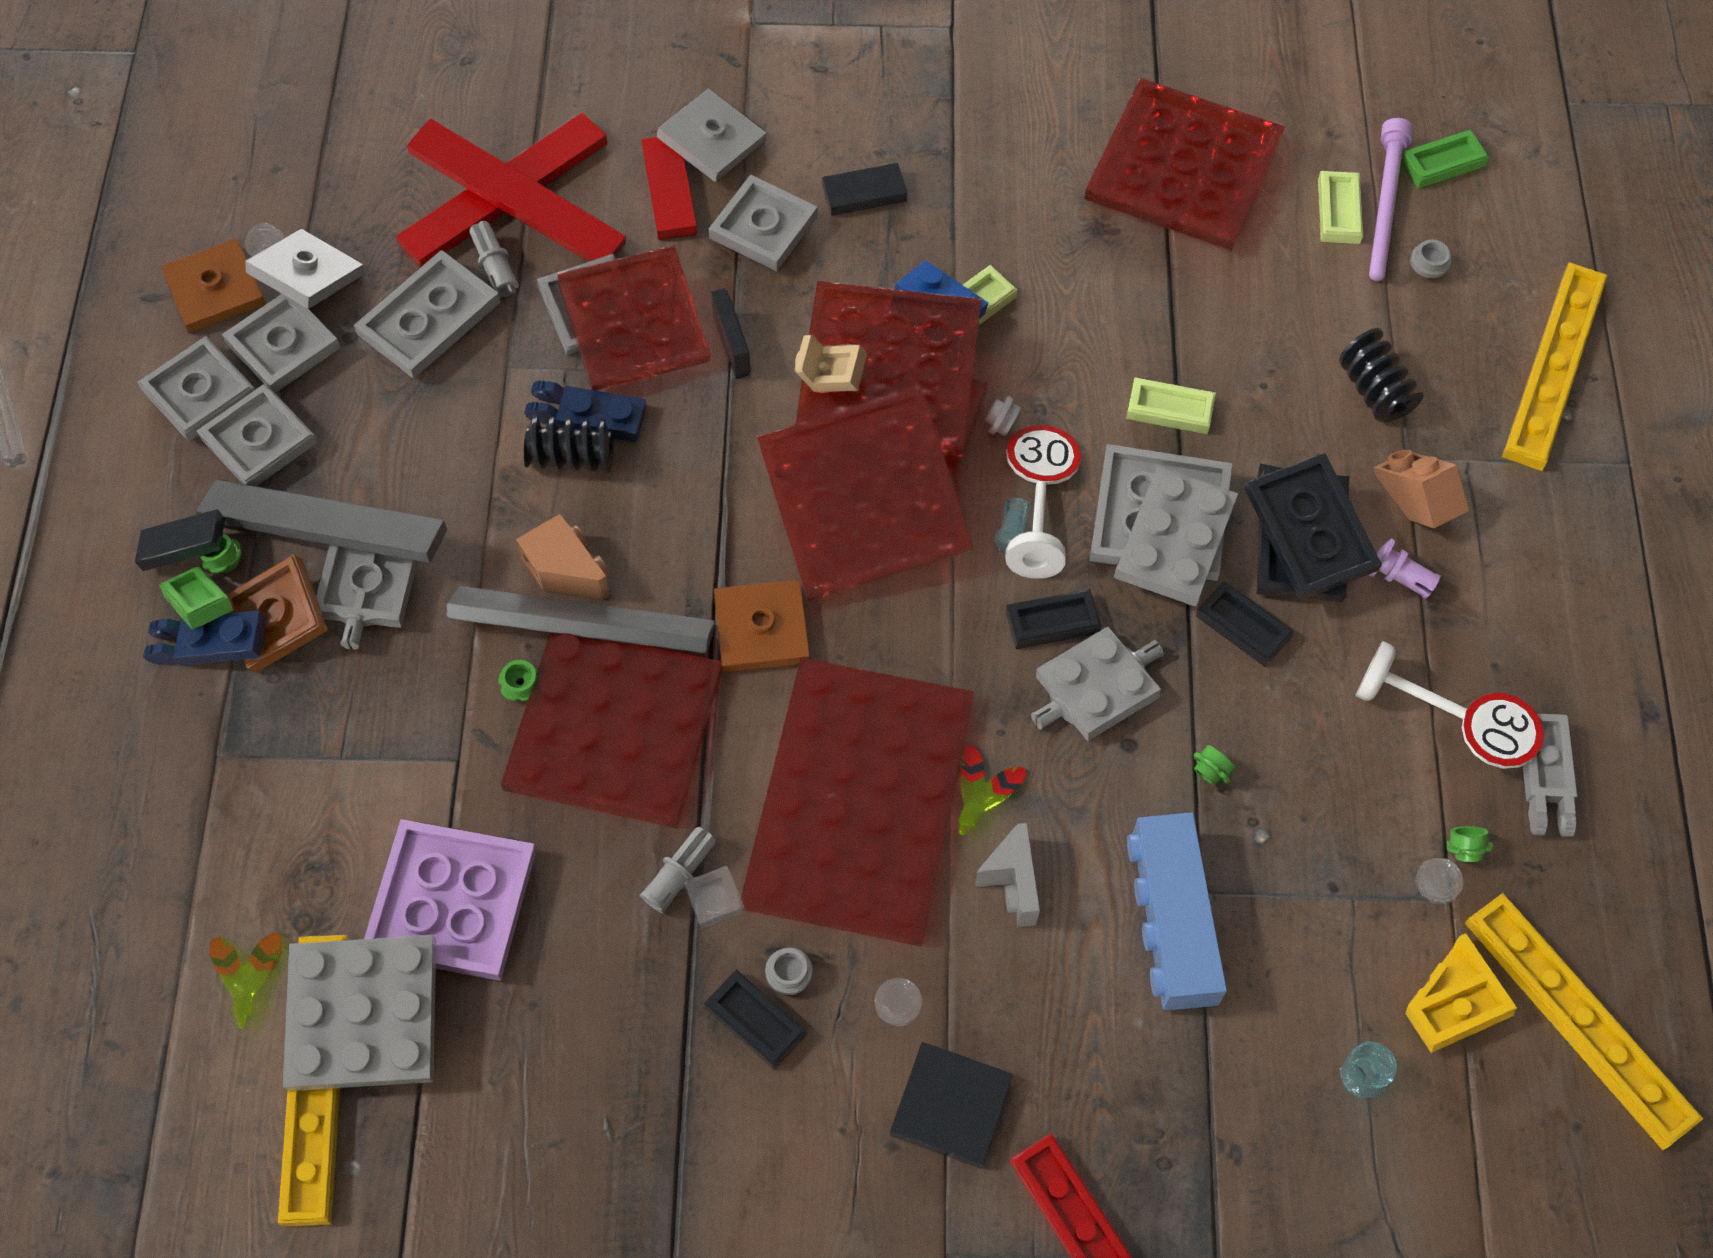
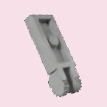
[1523,714,1577,837]

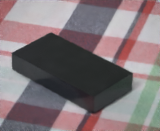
[822,163,907,216]
[711,288,751,379]
[135,509,226,571]
[1196,581,1294,667]
[1005,589,1102,649]
[704,969,806,1070]

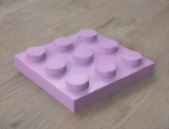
[364,819,537,981]

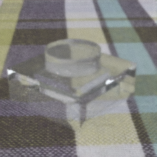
[684,866,745,929]

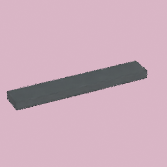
[196,480,448,563]
[447,586,715,653]

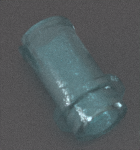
[994,498,1031,554]

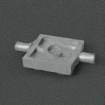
[316,545,418,650]
[1031,627,1164,741]

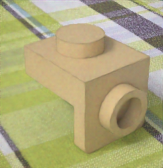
[795,335,867,392]

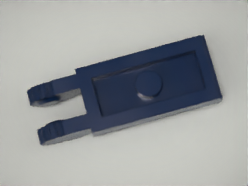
[524,380,647,442]
[143,610,267,666]

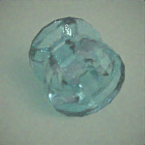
[1341,1041,1397,1099]

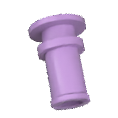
[1369,538,1441,599]

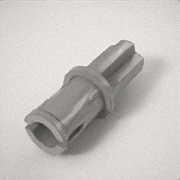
[470,221,519,297]
[639,827,716,914]

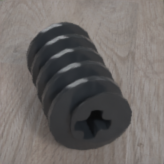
[1339,328,1424,422]
[523,415,614,473]

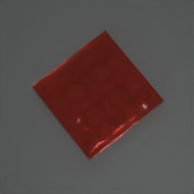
[557,245,711,391]

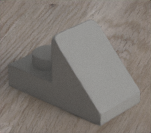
[975,823,1040,928]

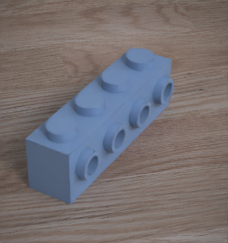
[1127,812,1227,1011]

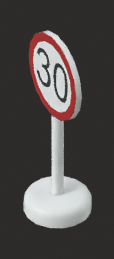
[1005,425,1081,579]
[1355,641,1544,769]

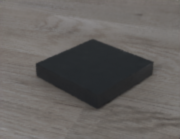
[890,1042,1013,1169]

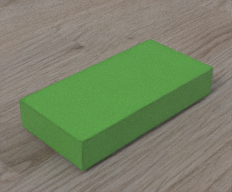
[1401,129,1489,189]
[159,567,233,630]

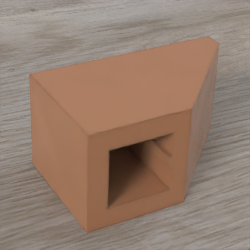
[1373,450,1469,528]
[516,514,611,601]

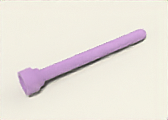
[1369,118,1414,281]

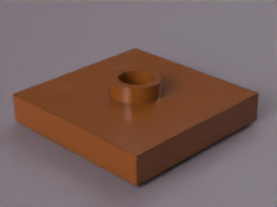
[160,238,266,334]
[226,554,328,673]
[714,579,810,673]

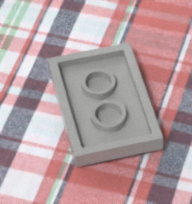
[354,250,501,379]
[1114,466,1238,607]

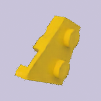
[1405,933,1517,1053]

